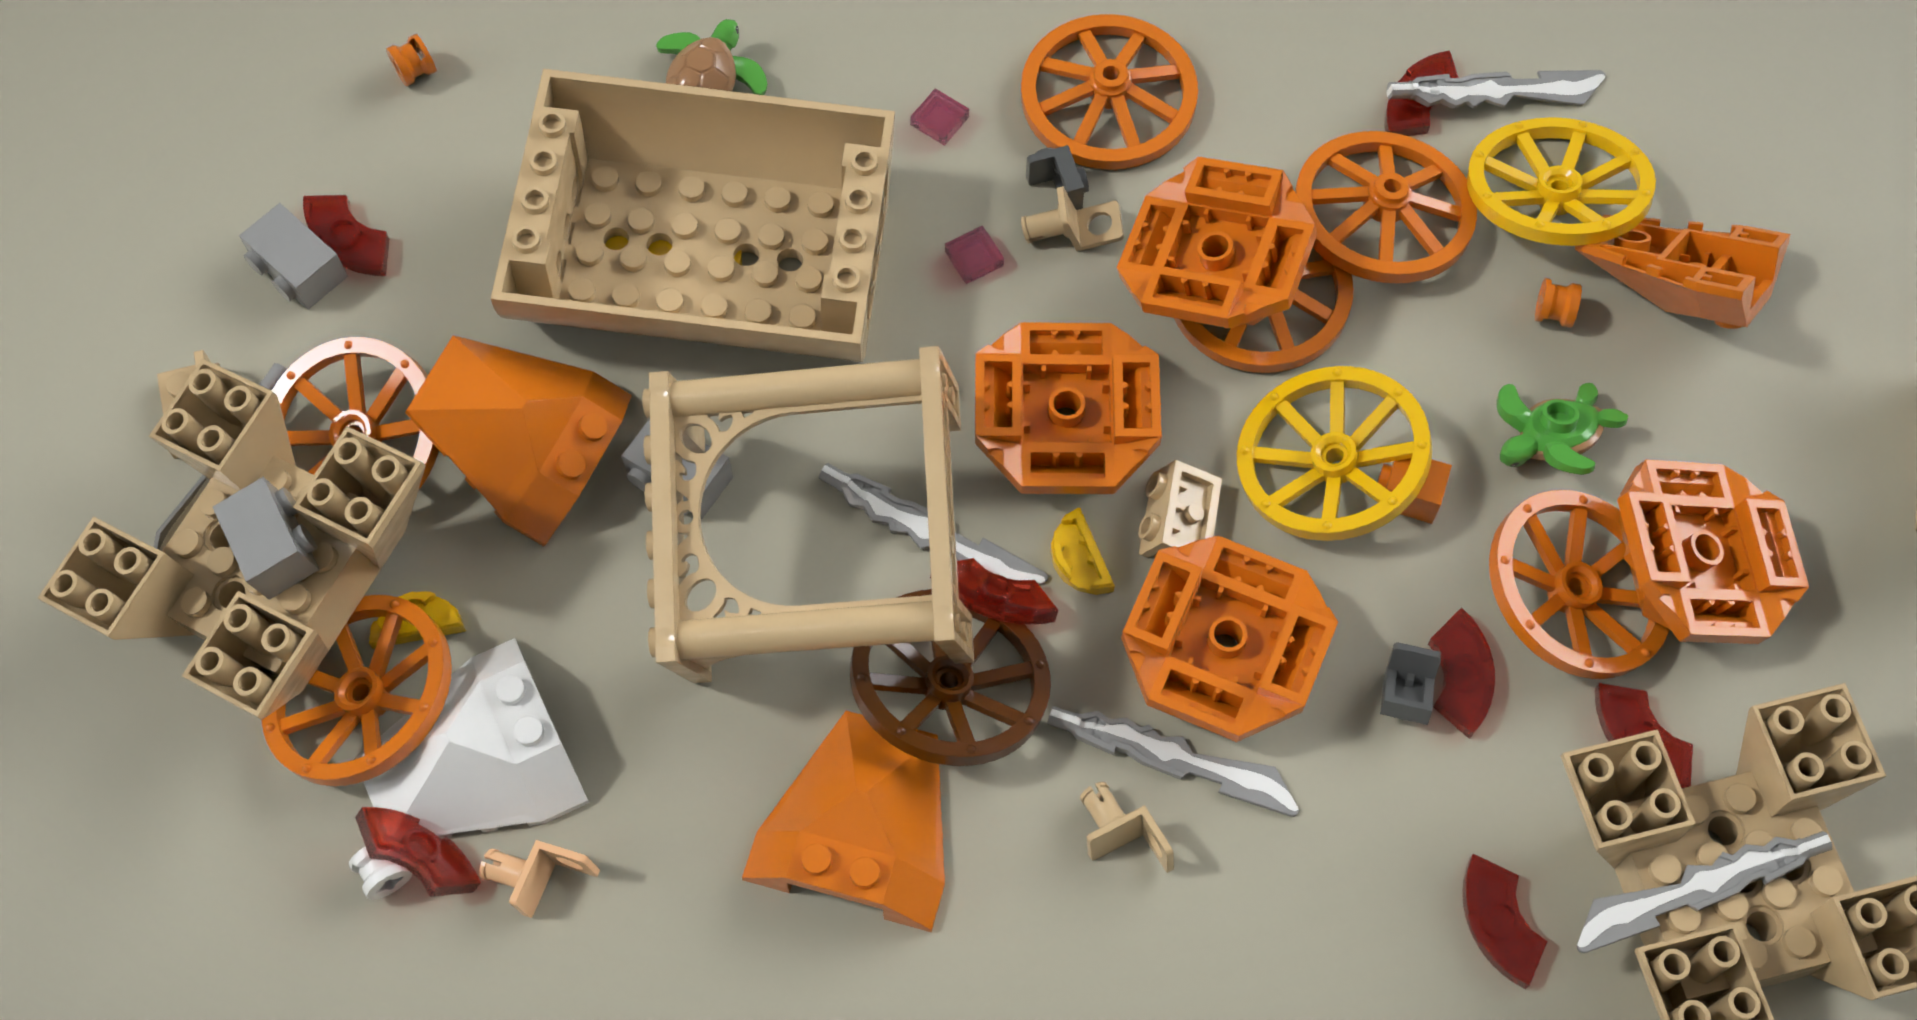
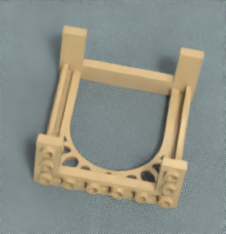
[642,346,974,683]

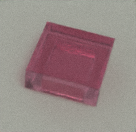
[910,88,969,146]
[945,225,1004,284]

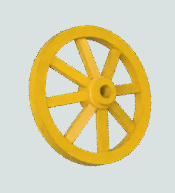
[1467,117,1656,246]
[1237,366,1432,541]

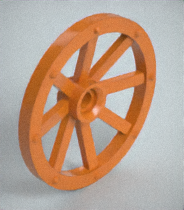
[1021,14,1198,170]
[1294,131,1477,284]
[1174,252,1354,373]
[272,337,439,489]
[1489,490,1670,679]
[261,595,452,786]

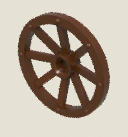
[849,589,1051,766]

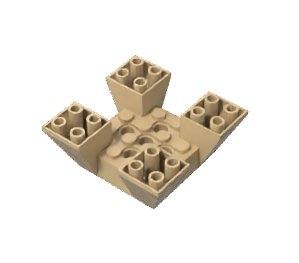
[38,358,426,720]
[1560,683,1917,1020]

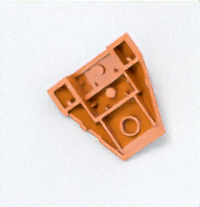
[1575,215,1791,329]
[405,335,632,546]
[742,710,945,932]

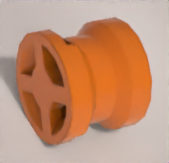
[386,34,437,87]
[1535,278,1582,328]

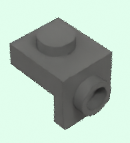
[1026,145,1089,210]
[1380,642,1441,725]

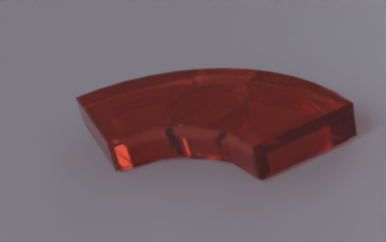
[1384,50,1459,136]
[303,195,390,276]
[930,558,1059,625]
[1428,607,1495,739]
[1595,683,1693,788]
[355,807,481,897]
[1462,854,1548,990]

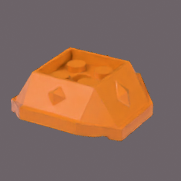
[1116,156,1317,328]
[975,322,1162,494]
[1617,459,1809,644]
[1121,536,1338,742]

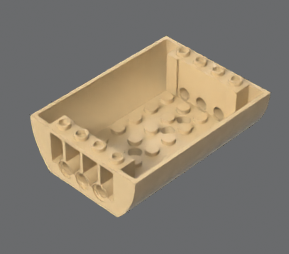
[490,69,895,362]

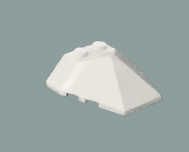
[354,638,589,845]

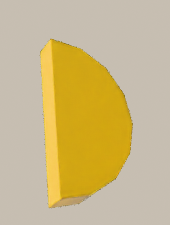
[1050,507,1115,595]
[369,591,466,649]

